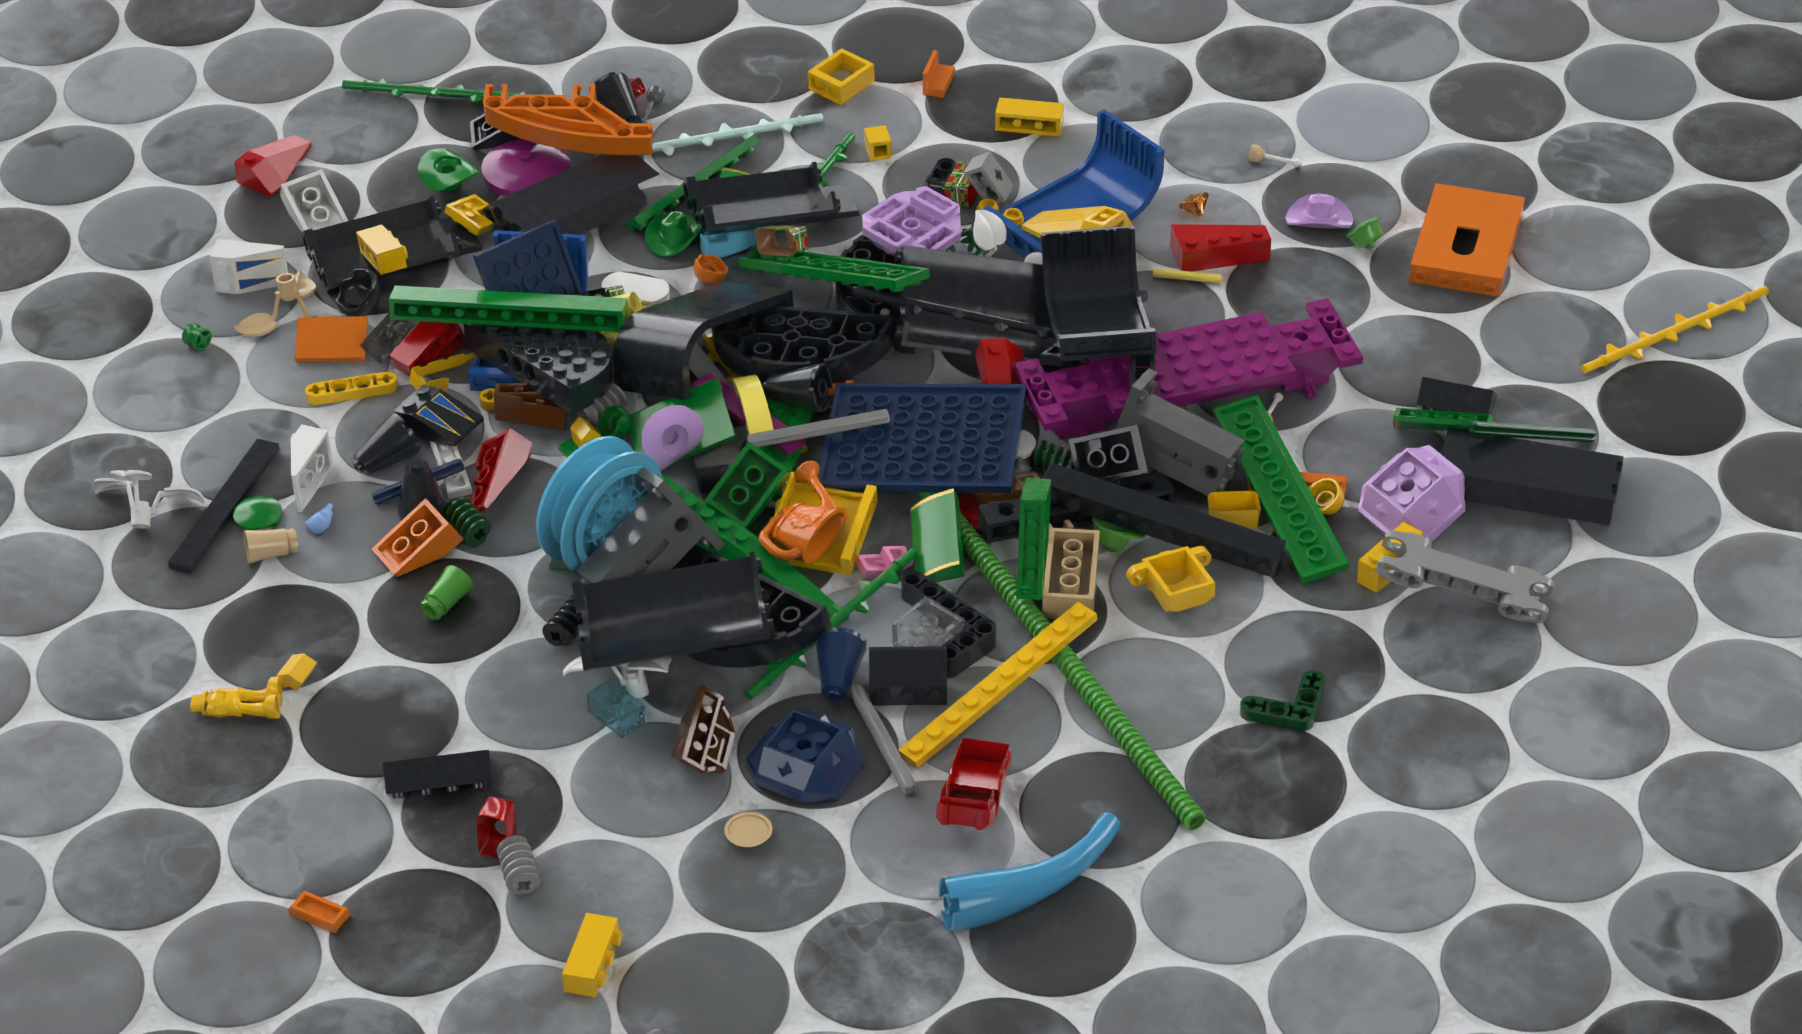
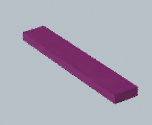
[692,373,805,456]

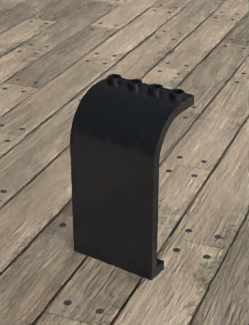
[1041,226,1157,361]
[613,281,794,400]

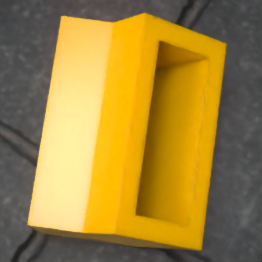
[570,416,601,447]
[276,653,317,691]

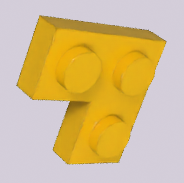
[444,194,494,236]

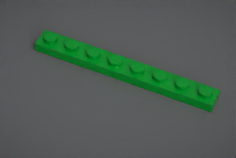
[624,134,759,232]

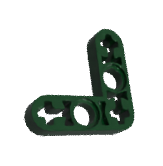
[1240,670,1325,731]

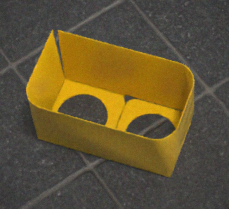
[1208,491,1261,529]

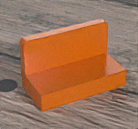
[922,50,955,98]

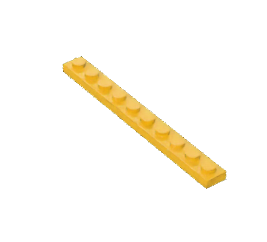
[898,602,1097,769]

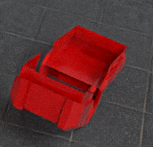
[936,738,1012,830]

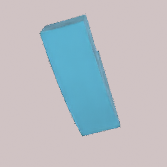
[700,229,757,258]

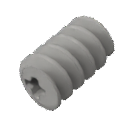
[575,383,628,426]
[497,835,541,895]

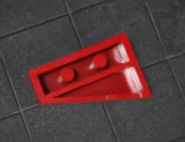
[389,321,465,376]

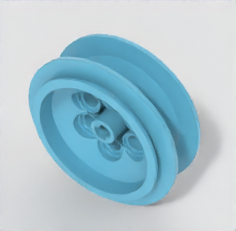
[536,436,662,576]

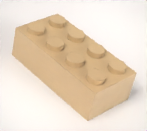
[1042,528,1100,619]

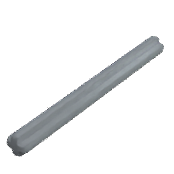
[747,409,889,447]
[849,683,917,795]

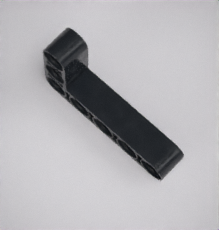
[901,570,996,678]

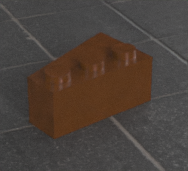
[494,383,568,430]

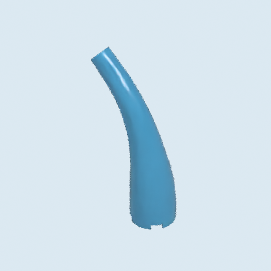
[938,812,1121,931]

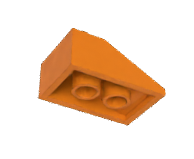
[372,498,463,577]

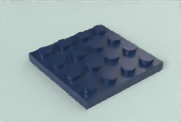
[473,220,584,295]

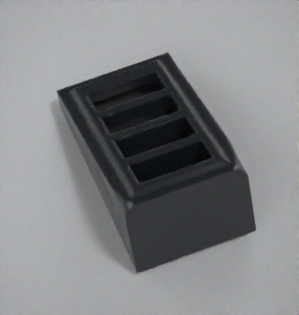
[1129,354,1155,394]

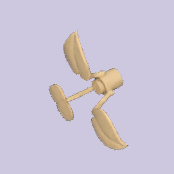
[234,270,337,337]

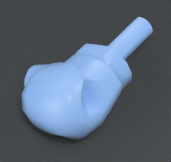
[305,503,333,534]

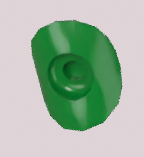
[418,148,480,191]
[645,211,702,257]

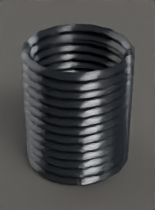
[697,464,729,493]

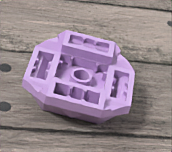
[862,186,961,257]
[1358,445,1465,542]

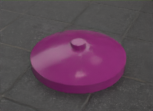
[481,139,570,197]

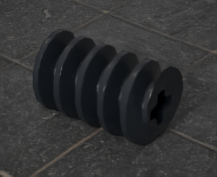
[542,595,583,646]

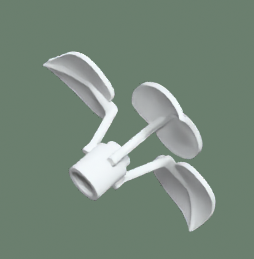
[973,210,1042,264]
[94,470,204,528]
[563,657,672,699]

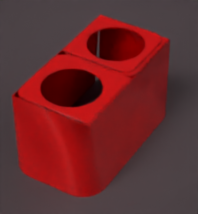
[476,797,517,859]

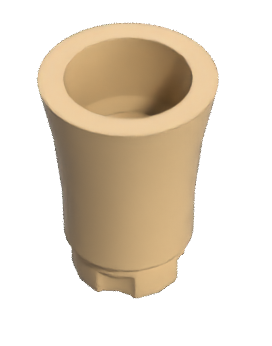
[244,528,298,564]

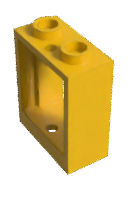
[808,48,874,105]

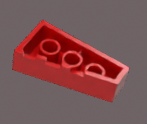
[1170,224,1271,272]

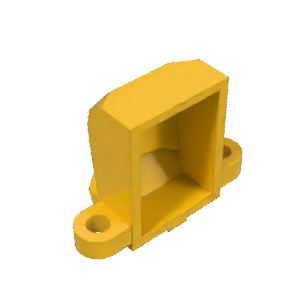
[1126,546,1215,612]

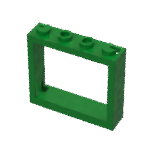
[1016,478,1051,600]

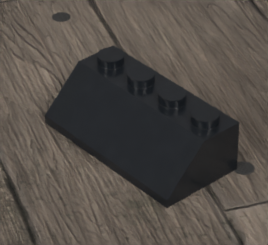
[382,749,492,799]

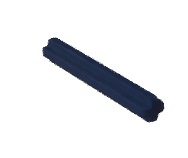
[372,459,465,505]

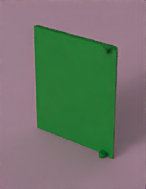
[629,377,736,466]

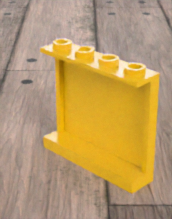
[769,472,878,576]

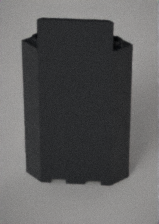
[483,154,659,235]
[682,162,860,236]
[301,196,482,292]
[1441,427,1624,527]

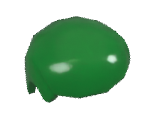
[597,405,631,439]

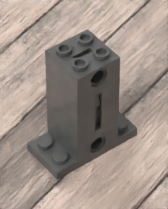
[1115,368,1245,496]
[576,467,725,585]

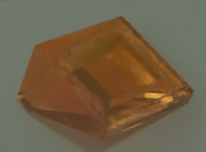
[1179,192,1209,216]

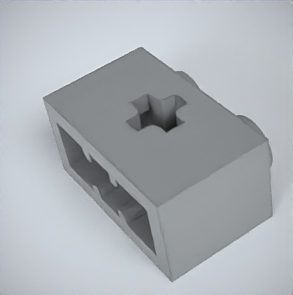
[964,151,1014,204]

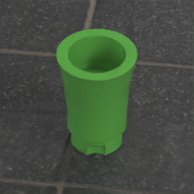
[420,565,473,620]

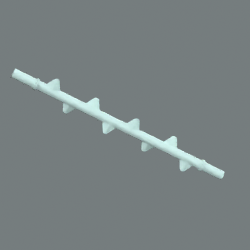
[652,113,823,157]

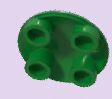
[233,496,282,531]

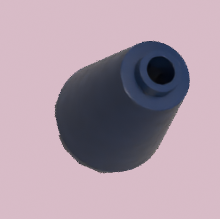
[816,627,867,701]

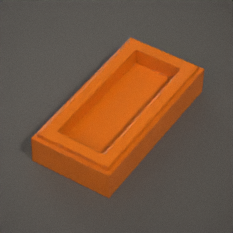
[288,891,350,933]

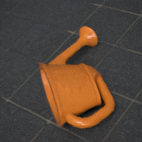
[759,461,847,564]

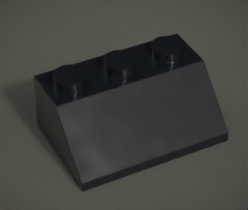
[1417,377,1497,414]
[869,646,947,706]

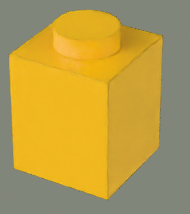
[864,125,891,161]

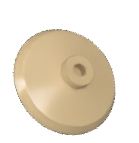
[724,812,772,848]

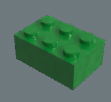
[705,441,790,531]

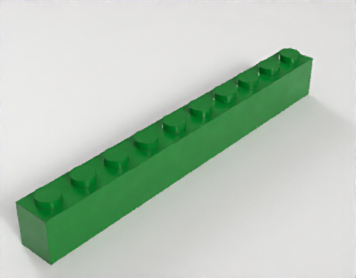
[389,286,628,332]

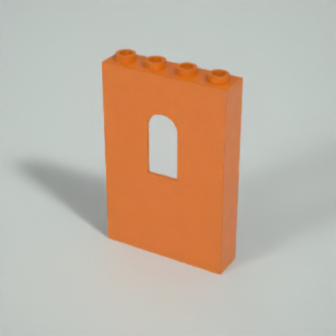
[1409,183,1525,297]

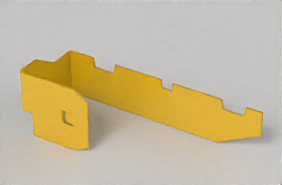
[410,352,476,392]

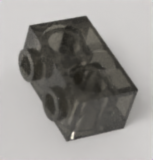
[359,312,415,364]

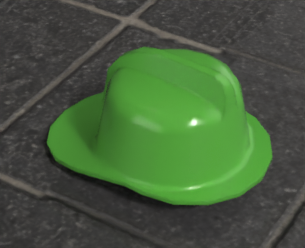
[1346,216,1383,249]
[1092,518,1146,552]

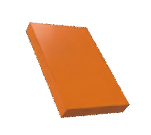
[295,316,368,362]

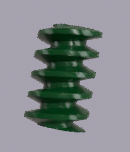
[1029,440,1075,473]
[442,497,491,548]

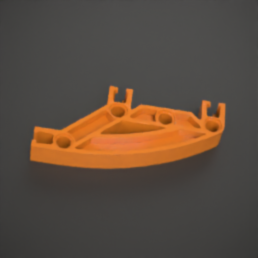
[483,84,654,155]

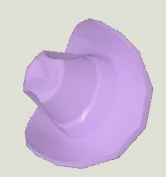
[1285,193,1353,229]
[642,405,704,471]

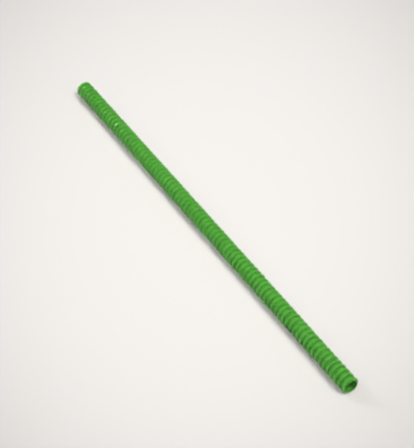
[917,492,1206,831]

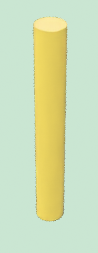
[1152,268,1222,284]

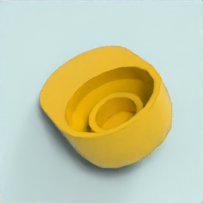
[1308,478,1345,515]

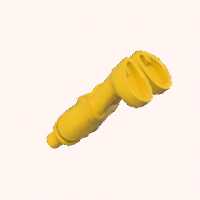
[190,676,283,719]

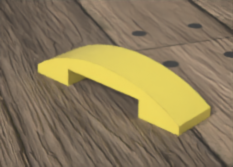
[732,374,774,434]

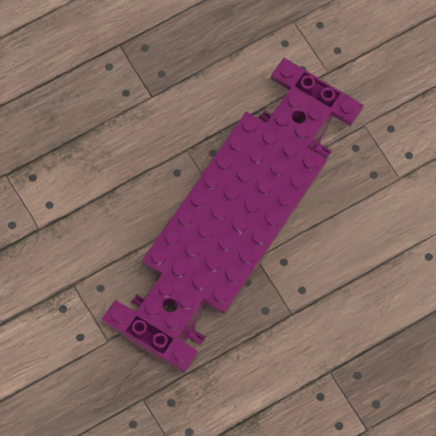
[1015,298,1363,440]

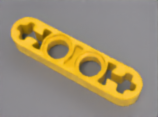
[305,372,398,405]

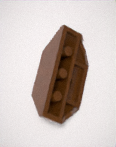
[671,685,736,774]

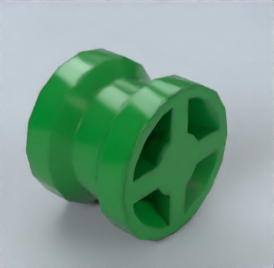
[182,322,212,351]

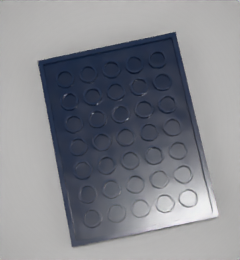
[818,383,1027,494]

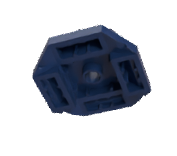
[746,710,864,802]

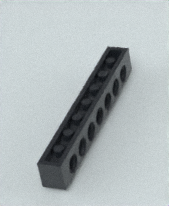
[977,472,1174,543]

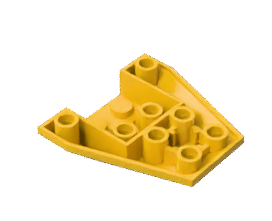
[1021,206,1133,238]

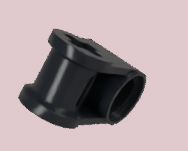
[924,158,956,196]

